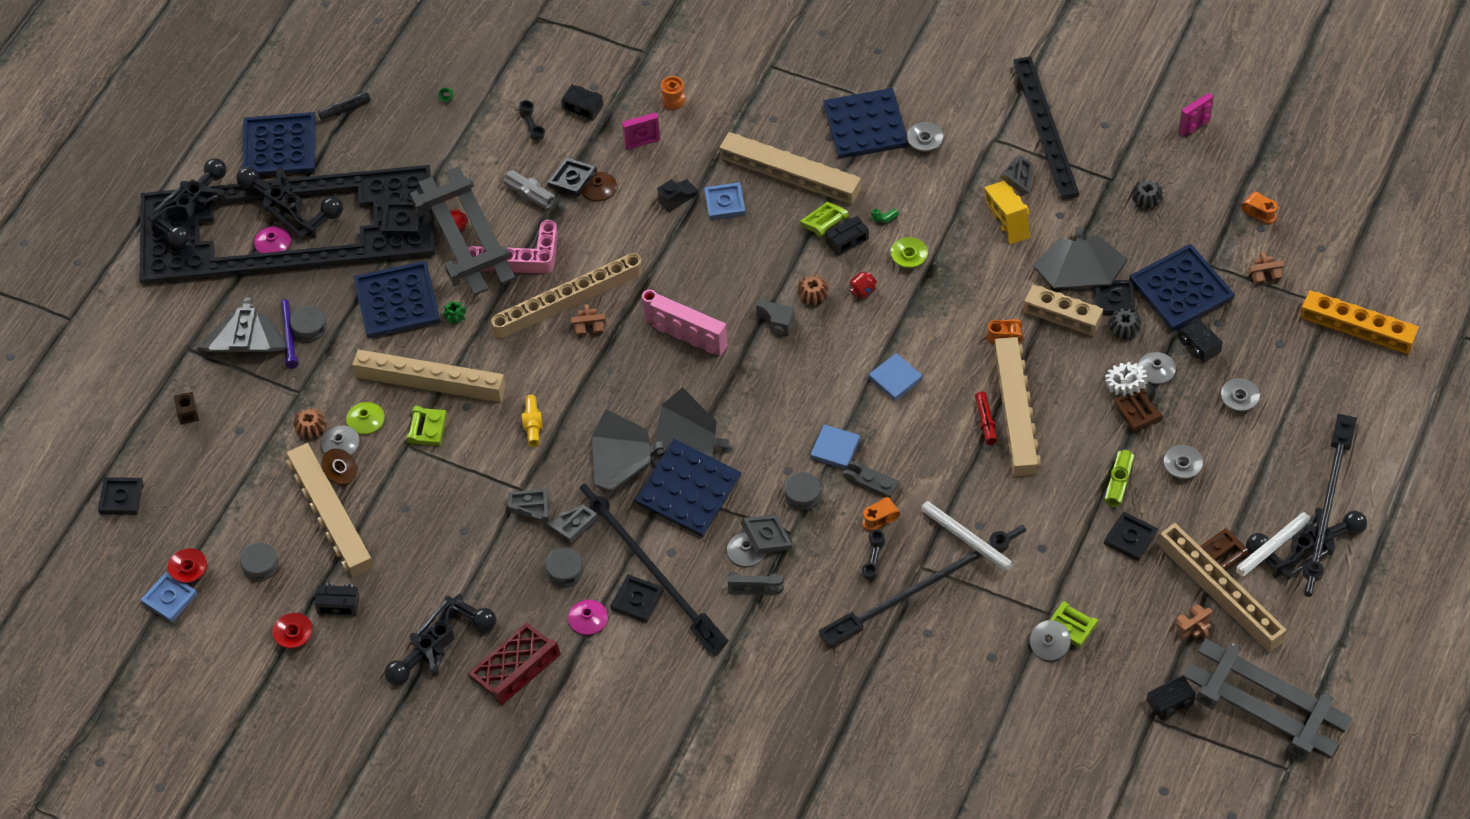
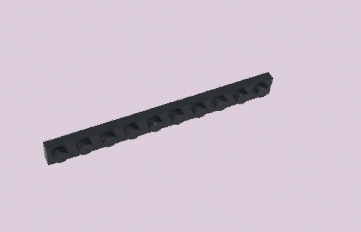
[1013,56,1079,200]

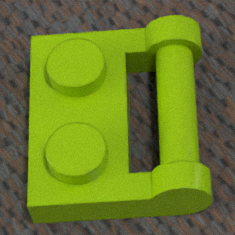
[800,202,849,237]
[406,406,447,446]
[1050,601,1099,648]

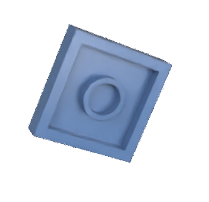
[704,182,746,220]
[869,353,923,401]
[810,424,860,470]
[141,572,198,623]

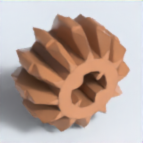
[797,274,829,306]
[293,406,326,440]

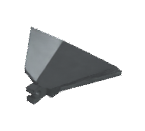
[1033,226,1128,291]
[197,298,287,352]
[653,387,729,466]
[592,409,666,491]

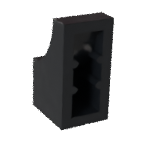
[657,179,698,213]

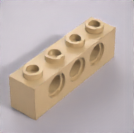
[1024,284,1103,337]

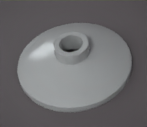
[907,122,943,151]
[1138,352,1176,385]
[1221,378,1260,411]
[321,426,360,456]
[1164,445,1203,479]
[727,532,766,567]
[1030,620,1071,661]

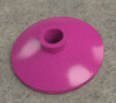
[254,226,291,253]
[568,600,608,635]

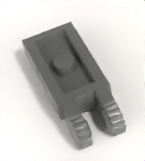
[843,461,899,499]
[728,574,784,595]

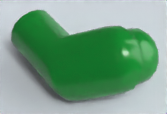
[871,208,899,223]

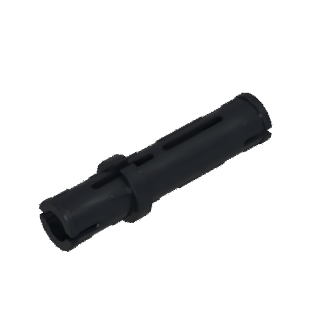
[317,91,371,121]

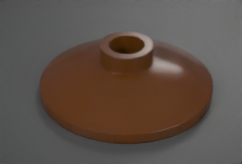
[582,172,617,202]
[321,448,357,485]

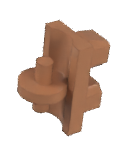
[1247,252,1284,285]
[571,304,606,336]
[1175,604,1213,640]

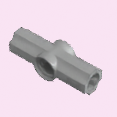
[503,170,555,209]

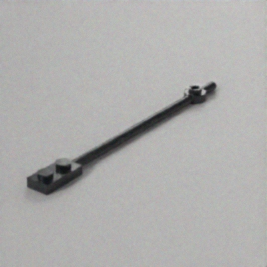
[1303,413,1357,597]
[580,484,729,656]
[819,525,1026,649]

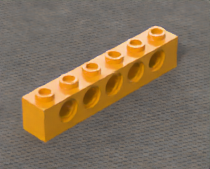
[1300,290,1419,355]

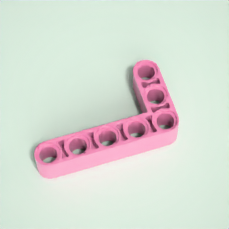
[468,220,558,274]

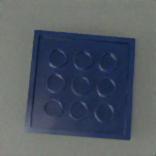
[823,88,909,159]
[242,112,316,177]
[1129,244,1235,331]
[354,261,441,339]
[635,439,742,537]

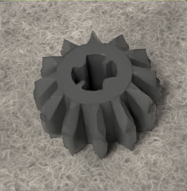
[1132,178,1163,210]
[1109,308,1141,340]

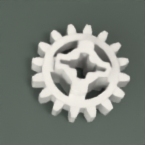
[1105,362,1148,396]

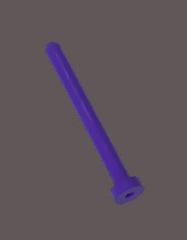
[281,299,299,369]

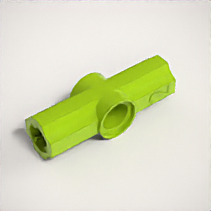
[1104,450,1134,508]

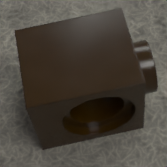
[174,392,199,425]

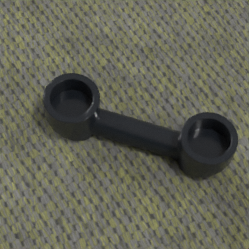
[519,100,545,140]
[861,530,885,580]

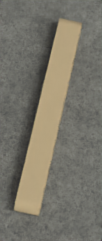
[491,253,642,338]

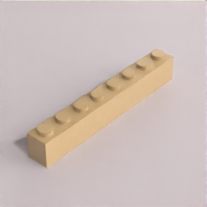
[719,132,861,205]
[994,337,1041,477]
[352,350,506,403]
[286,443,374,578]
[1158,523,1287,653]

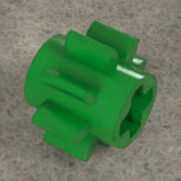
[443,301,466,324]

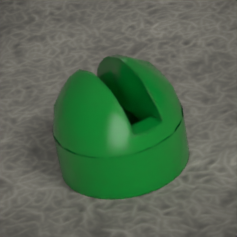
[438,87,454,102]

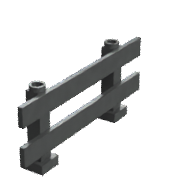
[410,166,516,296]
[1183,638,1352,761]

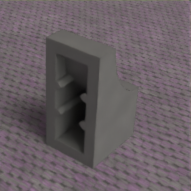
[756,299,795,336]

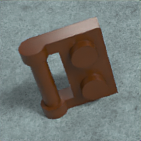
[1114,388,1164,432]
[1200,528,1250,570]

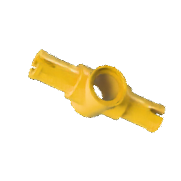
[522,395,543,447]

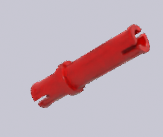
[975,391,998,445]

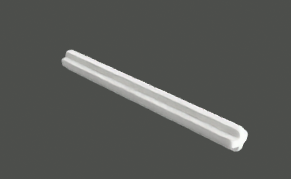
[922,501,1012,571]
[1236,512,1311,576]

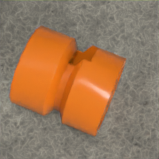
[661,76,685,110]

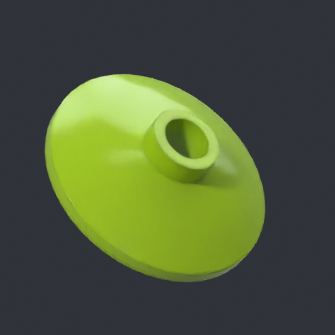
[891,237,928,268]
[346,402,385,435]

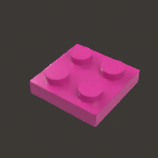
[1178,93,1214,137]
[622,112,660,150]

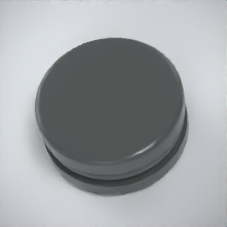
[290,306,327,342]
[785,472,821,510]
[240,542,279,581]
[546,548,583,587]

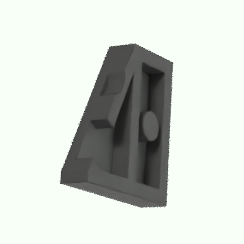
[1000,155,1033,195]
[508,489,549,522]
[544,505,598,543]

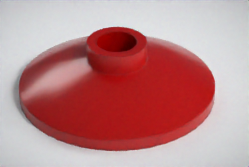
[168,548,207,583]
[272,613,313,649]

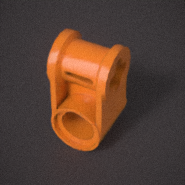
[1241,191,1278,224]
[986,319,1024,344]
[862,497,901,531]

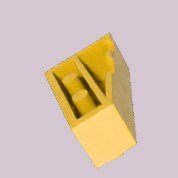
[984,181,1030,245]

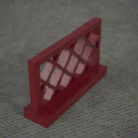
[468,622,561,705]

